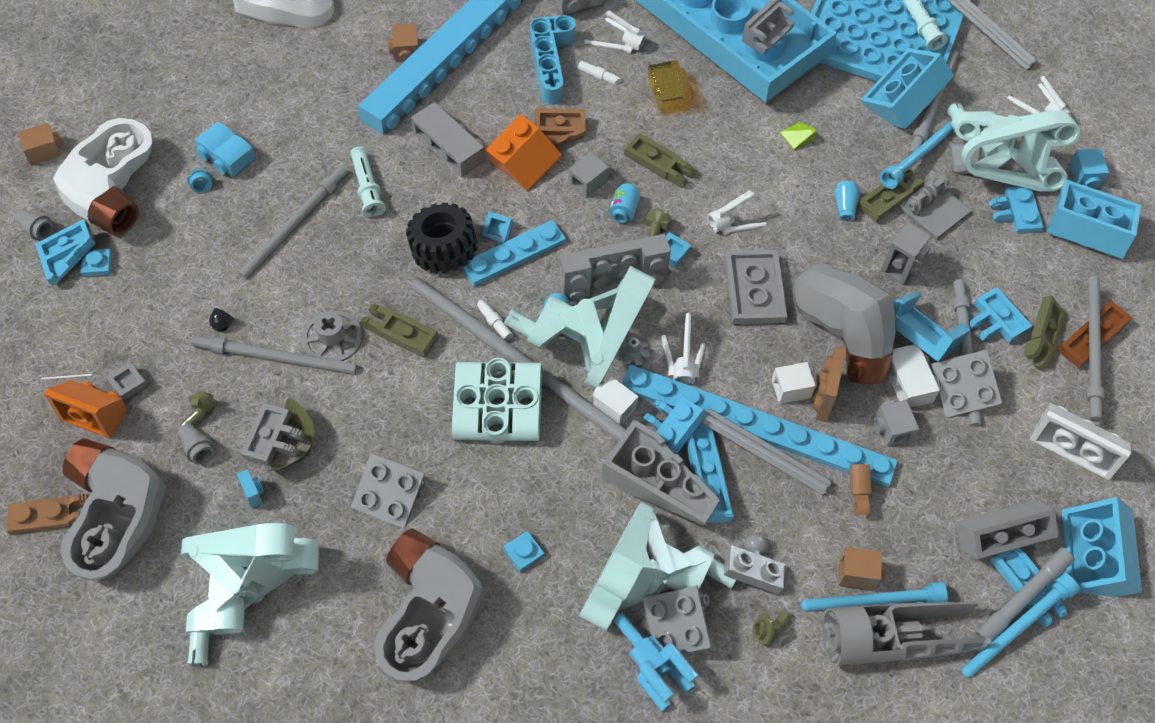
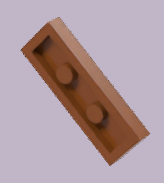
[1058,300,1133,368]

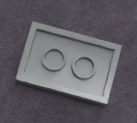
[724,250,787,324]

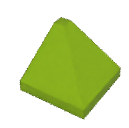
[780,122,817,150]

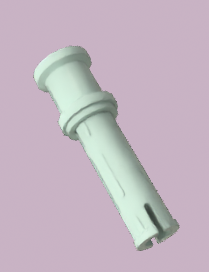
[902,0,947,51]
[350,147,386,218]

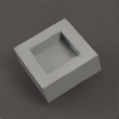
[106,362,147,402]

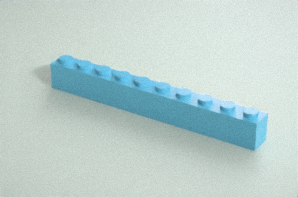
[358,0,522,135]

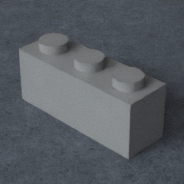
[411,102,485,177]
[956,500,1058,559]

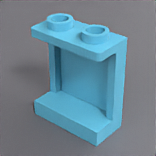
[893,291,971,361]

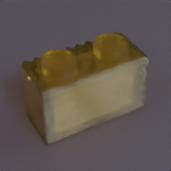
[647,60,694,115]

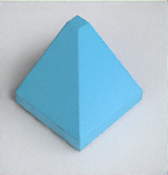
[481,211,514,243]

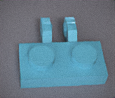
[989,187,1043,233]
[969,287,1032,343]
[643,397,707,454]

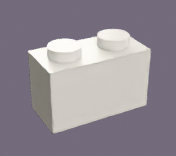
[888,344,940,408]

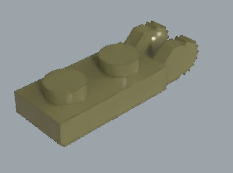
[624,133,696,188]
[858,169,925,222]
[1024,295,1066,370]
[360,304,439,358]

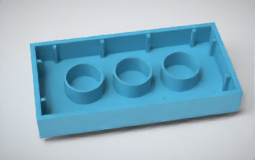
[635,0,837,103]

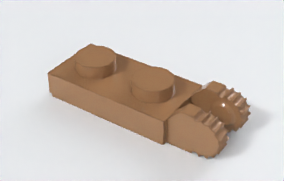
[7,494,90,535]

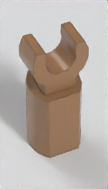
[849,464,872,515]

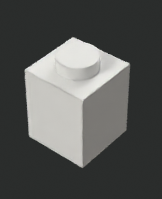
[772,362,817,404]
[593,377,638,425]

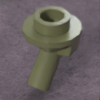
[646,208,672,237]
[181,391,218,426]
[753,611,791,645]

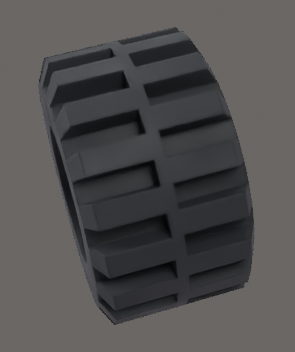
[406,203,478,274]

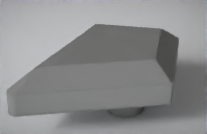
[948,142,983,174]

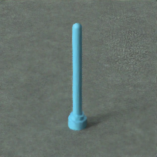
[880,122,954,189]
[962,572,1080,677]
[801,582,948,611]

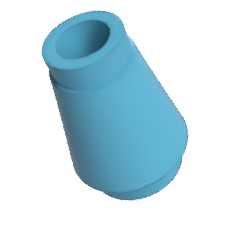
[834,181,860,221]

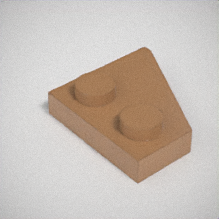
[535,108,585,148]

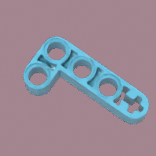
[530,15,576,105]

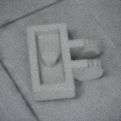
[240,403,306,466]

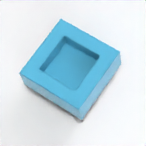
[666,232,691,268]
[81,248,112,277]
[237,469,265,509]
[503,531,545,572]

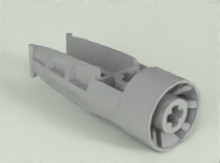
[822,598,992,666]

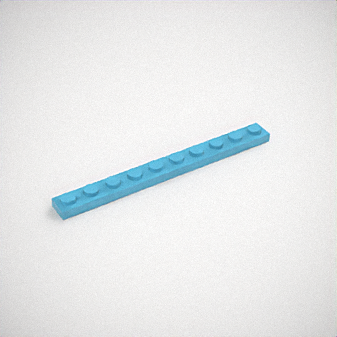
[621,364,897,488]

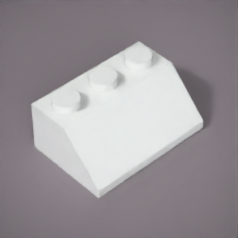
[1030,403,1131,480]

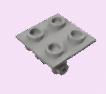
[898,176,971,239]
[931,349,1002,417]
[351,453,425,528]
[643,585,712,654]

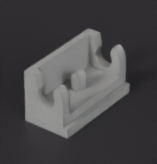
[742,0,794,55]

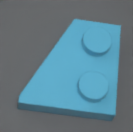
[36,219,96,286]

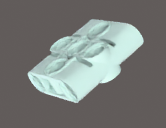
[452,358,542,444]

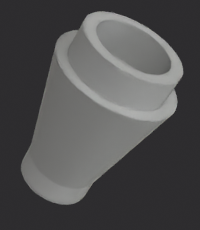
[15,209,54,240]
[177,423,214,465]

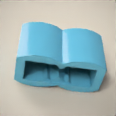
[194,122,256,178]

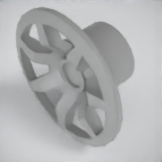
[302,311,362,361]

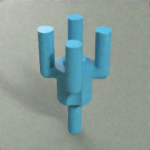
[613,613,699,712]

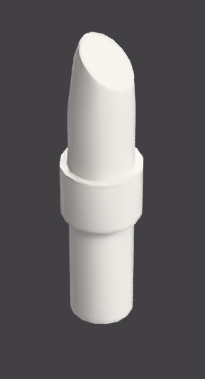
[578,60,623,85]
[477,300,513,341]

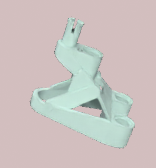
[947,103,1080,191]
[503,266,655,389]
[579,501,736,631]
[181,523,320,666]

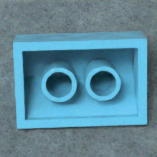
[861,48,954,129]
[1046,179,1142,259]
[1062,497,1142,597]

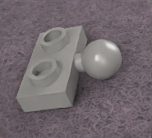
[724,533,785,594]

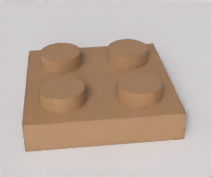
[812,346,846,422]

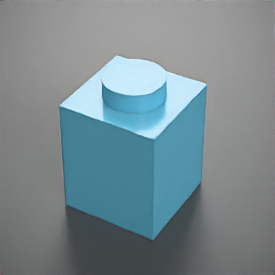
[1069,149,1109,189]

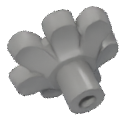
[615,336,651,368]

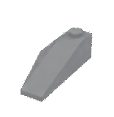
[602,420,720,526]

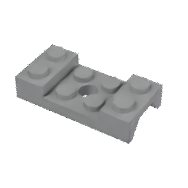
[558,234,671,302]

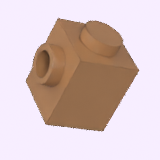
[388,23,418,62]
[18,123,63,165]
[839,547,886,591]

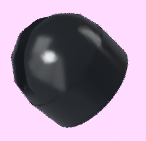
[209,308,234,332]

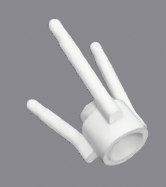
[584,11,647,54]
[1007,76,1072,115]
[707,190,767,236]
[661,313,706,384]

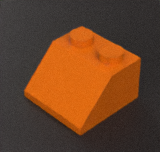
[486,114,562,192]
[44,380,128,439]

